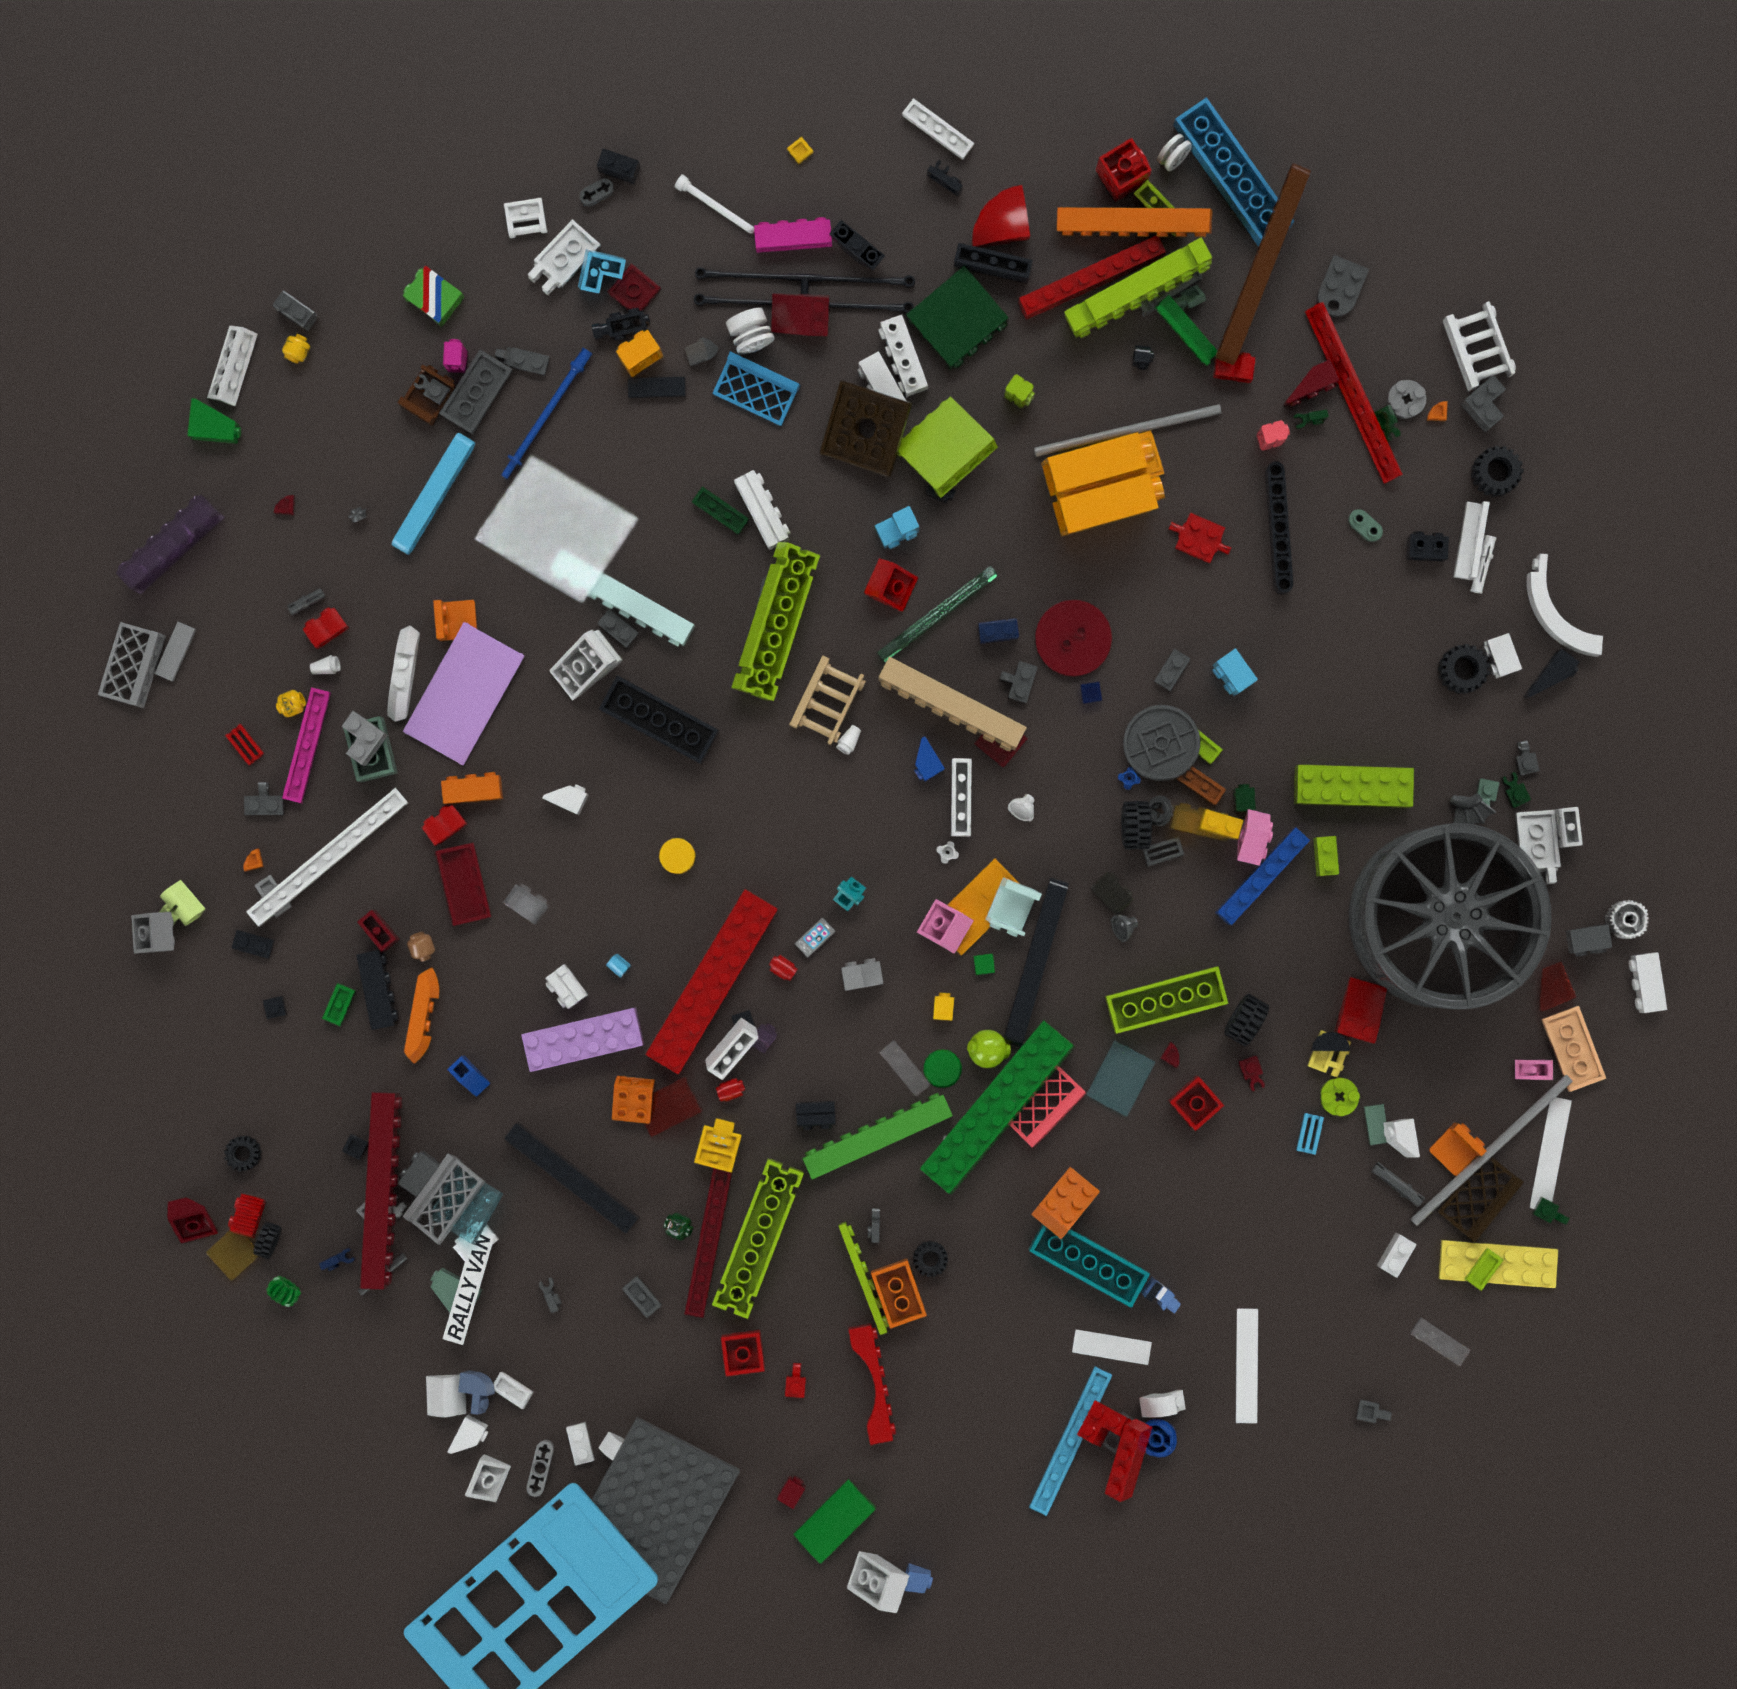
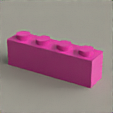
[754,217,832,253]

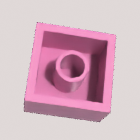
[1237,809,1273,866]

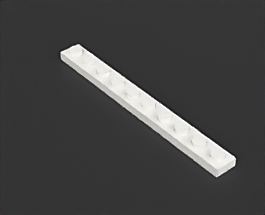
[246,788,408,927]

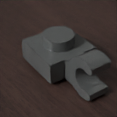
[1515,740,1539,775]
[539,1277,562,1313]
[1356,1399,1392,1423]

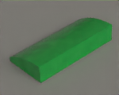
[794,1479,876,1564]

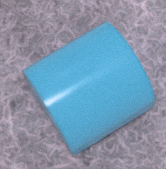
[606,954,631,978]

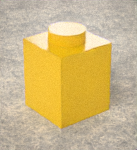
[933,992,954,1021]

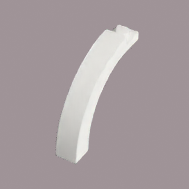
[1527,553,1603,657]

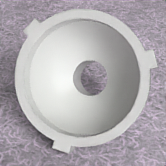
[1008,794,1035,822]

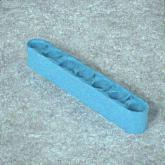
[391,433,476,555]

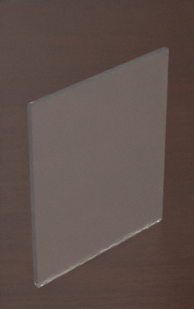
[474,455,638,603]

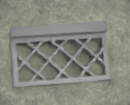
[98,622,166,708]
[403,1154,485,1245]

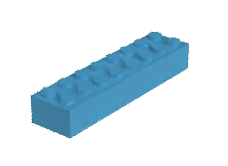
[1173,97,1294,247]

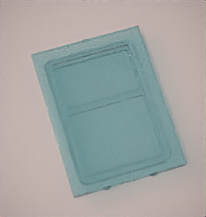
[1086,1041,1155,1116]

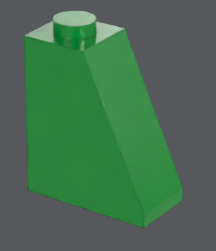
[188,398,241,444]

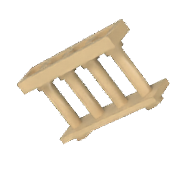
[789,655,866,745]

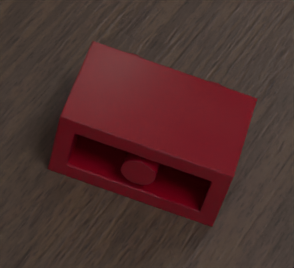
[357,910,400,952]

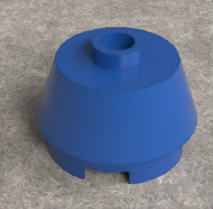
[1145,1419,1177,1458]

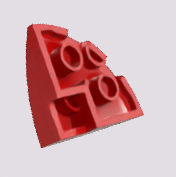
[972,185,1030,248]

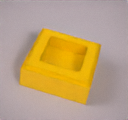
[787,136,814,164]

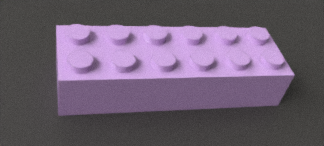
[521,1008,645,1072]

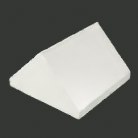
[426,1375,467,1418]
[465,1454,511,1502]

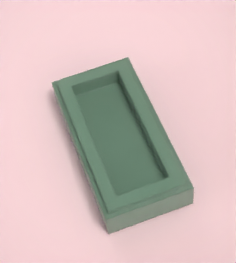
[1364,1104,1388,1145]

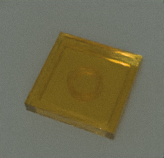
[206,1231,259,1281]

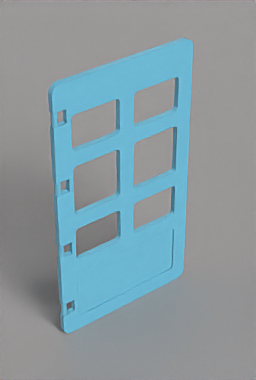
[404,1483,658,1689]

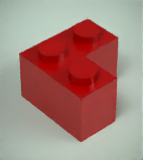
[1077,1400,1132,1447]

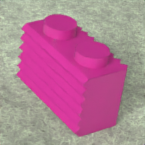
[443,339,468,373]

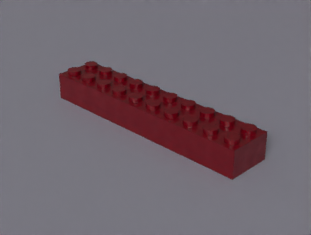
[360,1092,402,1289]

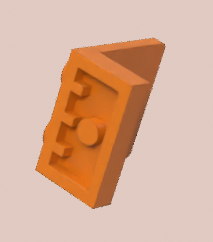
[433,600,477,641]
[612,1076,655,1124]

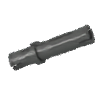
[1371,1162,1425,1207]

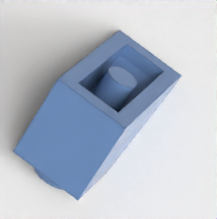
[904,1563,933,1593]

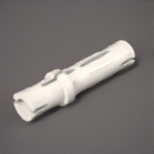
[1470,535,1497,594]

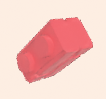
[1256,420,1290,451]

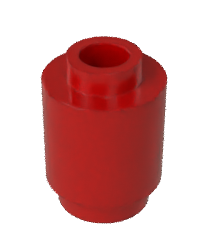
[769,955,798,981]
[716,1077,745,1102]

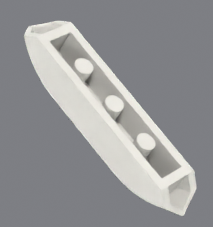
[387,626,420,722]

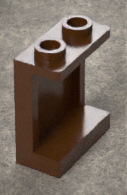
[397,364,456,426]

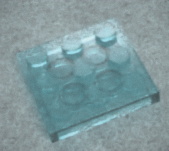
[432,1166,503,1245]

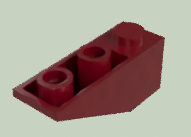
[1283,360,1339,407]

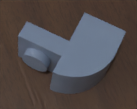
[458,1371,495,1415]

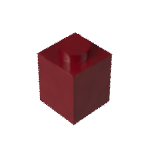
[777,1476,806,1509]

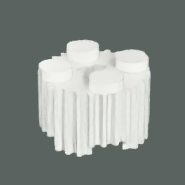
[1605,900,1649,939]

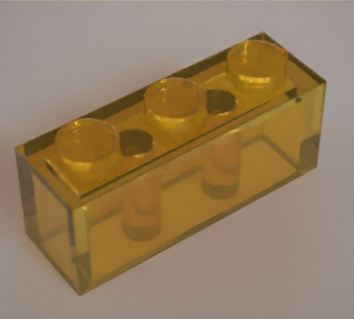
[1169,803,1228,842]

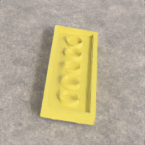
[1439,1240,1558,1288]

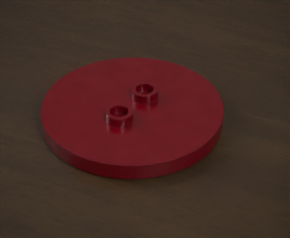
[1035,600,1112,677]

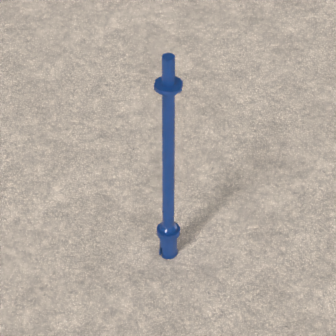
[501,347,593,479]

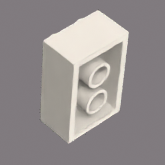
[847,1551,909,1613]

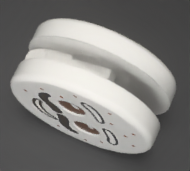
[1157,134,1192,171]

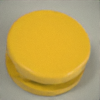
[659,838,696,874]

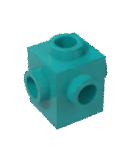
[833,876,866,911]

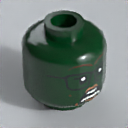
[663,1212,694,1241]

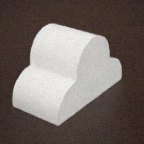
[549,630,623,701]

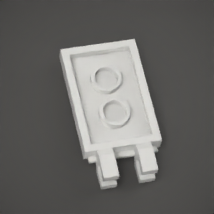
[528,219,601,295]
[1515,810,1561,884]

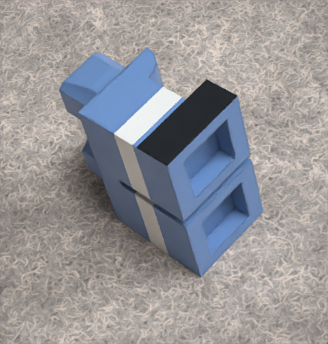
[1141,1277,1181,1313]

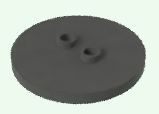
[1123,705,1200,781]

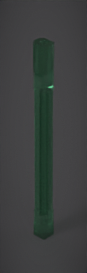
[877,566,998,663]

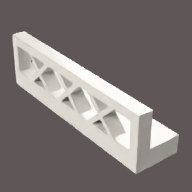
[207,326,258,406]
[1453,501,1490,581]

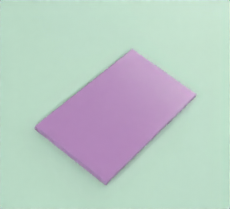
[403,622,525,766]

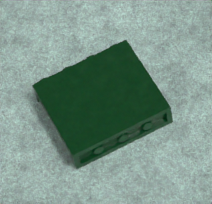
[906,266,1009,370]

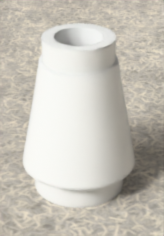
[310,655,340,675]
[836,725,861,755]

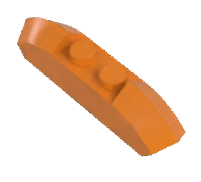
[404,967,439,1064]

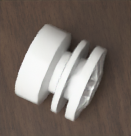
[726,307,775,355]

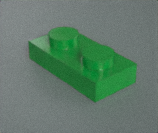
[322,983,356,1026]

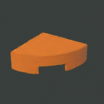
[1426,401,1448,421]
[243,848,264,872]

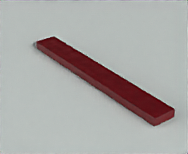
[684,1168,732,1318]

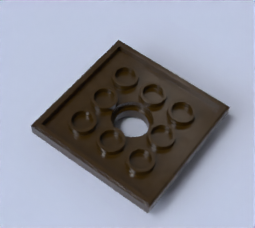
[819,380,912,477]

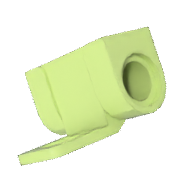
[160,880,205,926]

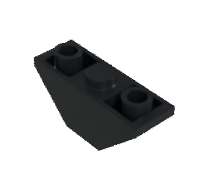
[829,219,886,271]

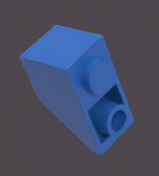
[447,1055,491,1097]

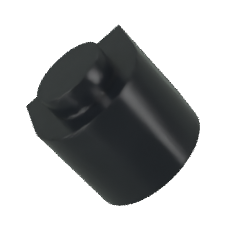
[1132,345,1154,370]

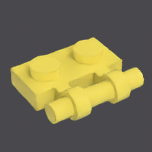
[1307,1030,1351,1078]

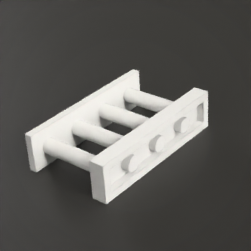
[1443,301,1516,392]

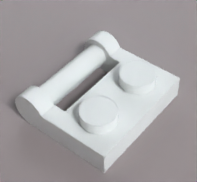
[504,198,547,239]

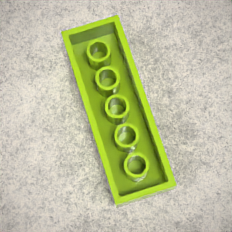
[1294,765,1414,808]
[1105,966,1228,1034]

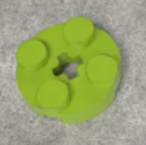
[1320,1078,1360,1116]

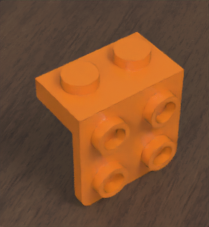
[1429,1122,1487,1176]

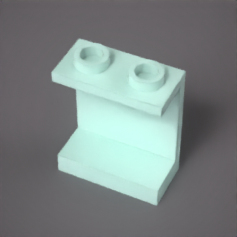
[985,877,1042,937]

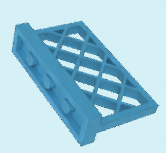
[712,351,801,426]

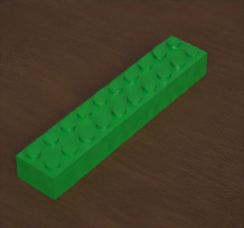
[920,1021,1075,1195]

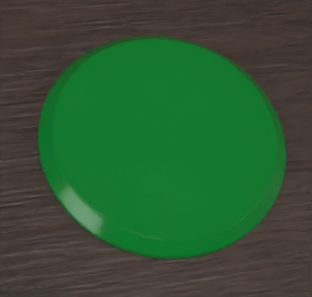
[923,1049,962,1088]

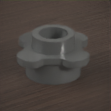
[348,507,367,522]

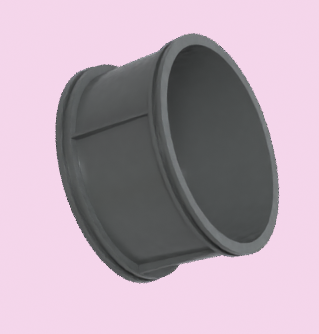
[1349,823,1552,1010]

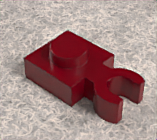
[1238,1055,1265,1091]

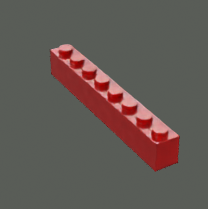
[1018,236,1166,320]

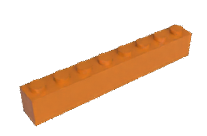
[1057,207,1212,237]

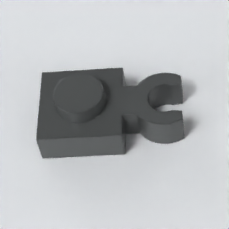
[414,374,450,405]
[868,1208,880,1243]

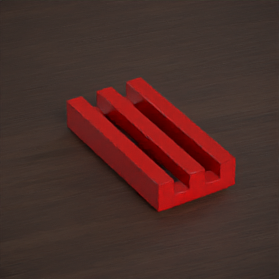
[225,724,265,766]

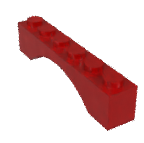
[848,1323,896,1445]

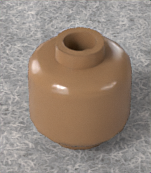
[407,932,435,962]

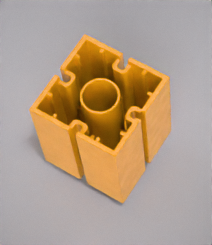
[1041,432,1165,537]

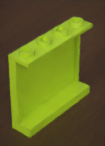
[897,396,998,498]

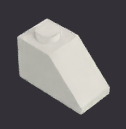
[543,784,589,815]
[1384,1118,1420,1158]
[447,1415,489,1454]

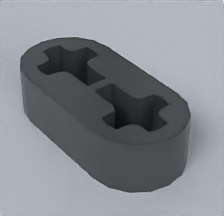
[580,178,614,207]

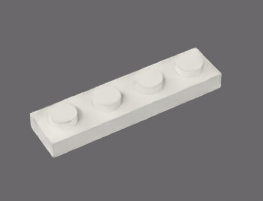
[902,98,974,160]

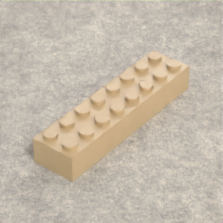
[879,657,1027,752]

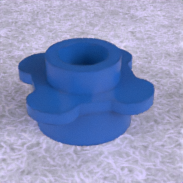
[1118,767,1141,790]

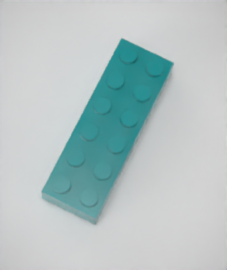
[1028,1224,1150,1308]

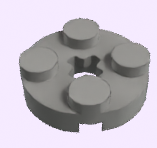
[1387,380,1426,419]

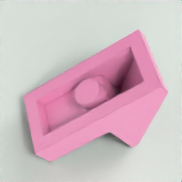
[1515,1060,1553,1080]

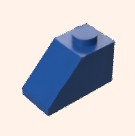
[914,736,945,782]

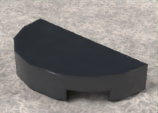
[1311,1032,1350,1051]

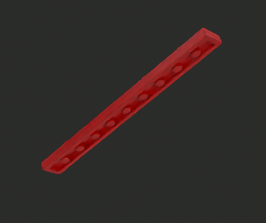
[1305,302,1403,484]

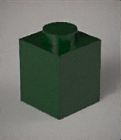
[1233,784,1256,812]

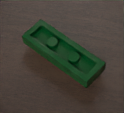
[691,486,749,535]

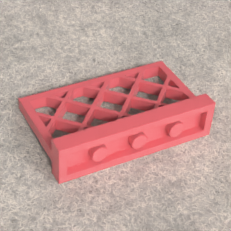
[1010,1067,1087,1149]

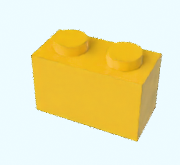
[1198,809,1243,840]

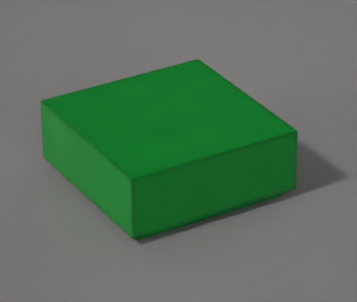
[973,953,995,975]

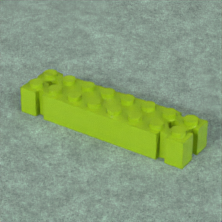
[1064,237,1212,338]
[731,542,820,701]
[712,1158,804,1319]

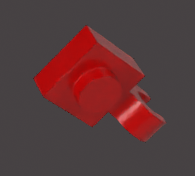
[785,1363,806,1398]

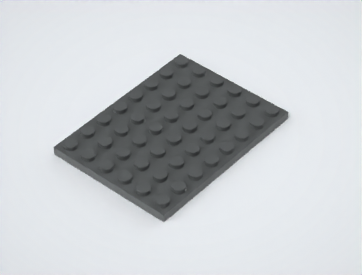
[591,1417,740,1604]

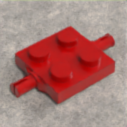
[1169,513,1231,563]

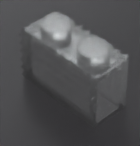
[503,883,549,925]

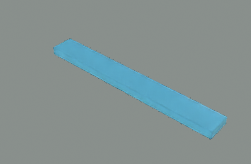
[1029,1366,1112,1516]

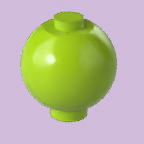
[967,1030,1011,1068]

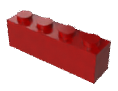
[1105,1419,1152,1502]

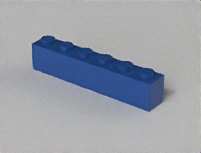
[1215,827,1310,925]

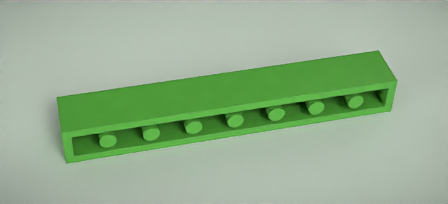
[802,1093,953,1179]

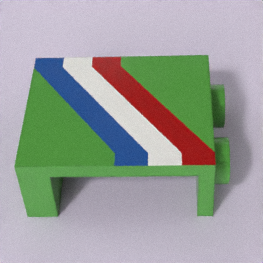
[403,266,464,327]

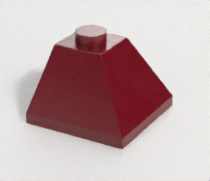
[167,1197,218,1243]

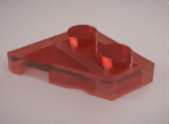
[1540,962,1576,1011]

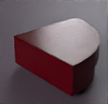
[273,495,295,515]
[1160,1042,1180,1068]

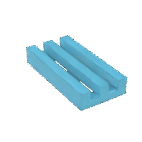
[1296,1113,1324,1155]

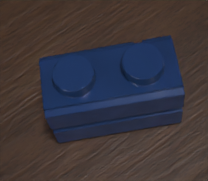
[978,618,1019,644]

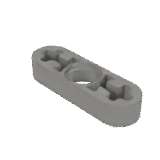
[527,1440,554,1497]

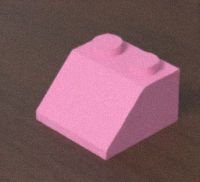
[917,899,974,954]

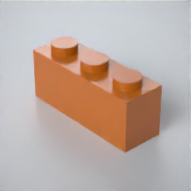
[441,772,503,805]

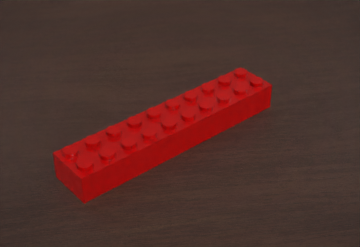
[645,889,779,1075]

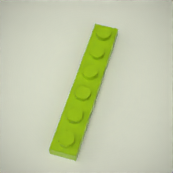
[839,1222,889,1335]

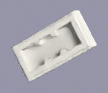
[494,1371,533,1409]

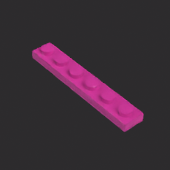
[282,687,331,803]

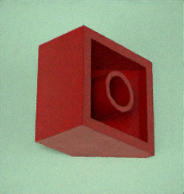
[864,558,918,612]

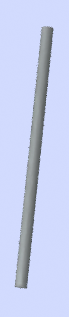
[1411,1075,1573,1226]

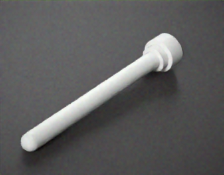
[674,174,754,234]

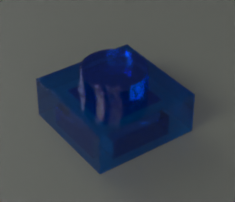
[1080,682,1102,704]

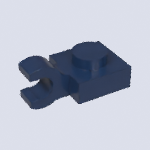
[319,1248,356,1271]

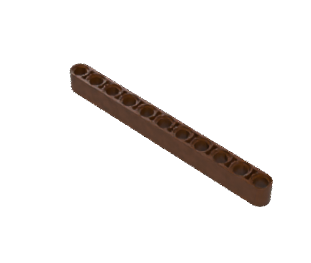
[1215,163,1311,365]

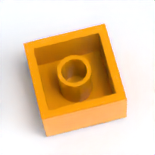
[616,330,663,378]

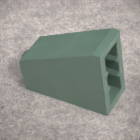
[430,1268,483,1312]

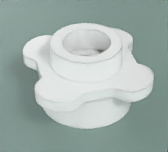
[937,841,959,864]

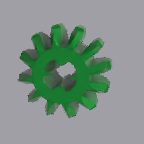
[266,1276,301,1307]

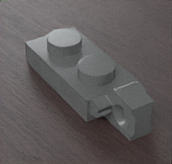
[495,347,550,376]

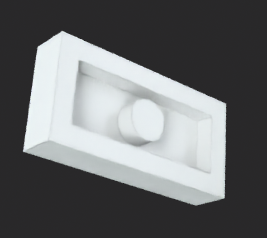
[566,1422,595,1466]

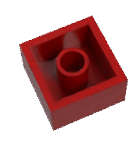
[1168,1075,1224,1131]
[721,1330,765,1376]

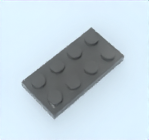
[439,350,513,435]

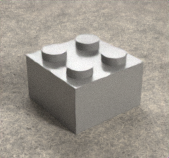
[131,912,175,954]

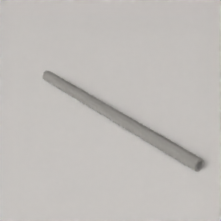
[1034,404,1221,457]

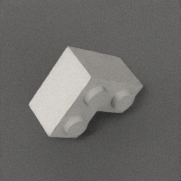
[341,711,388,766]
[841,958,883,991]

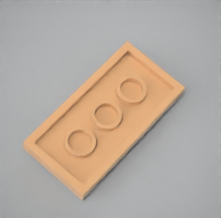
[1541,1006,1606,1092]

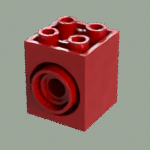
[1096,138,1152,202]

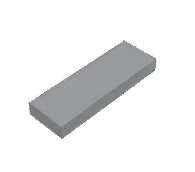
[155,622,196,682]

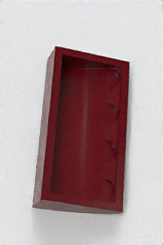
[435,843,491,927]

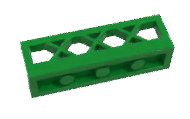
[1154,294,1217,366]

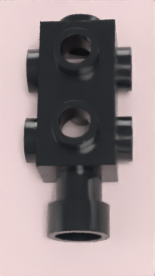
[592,308,651,341]

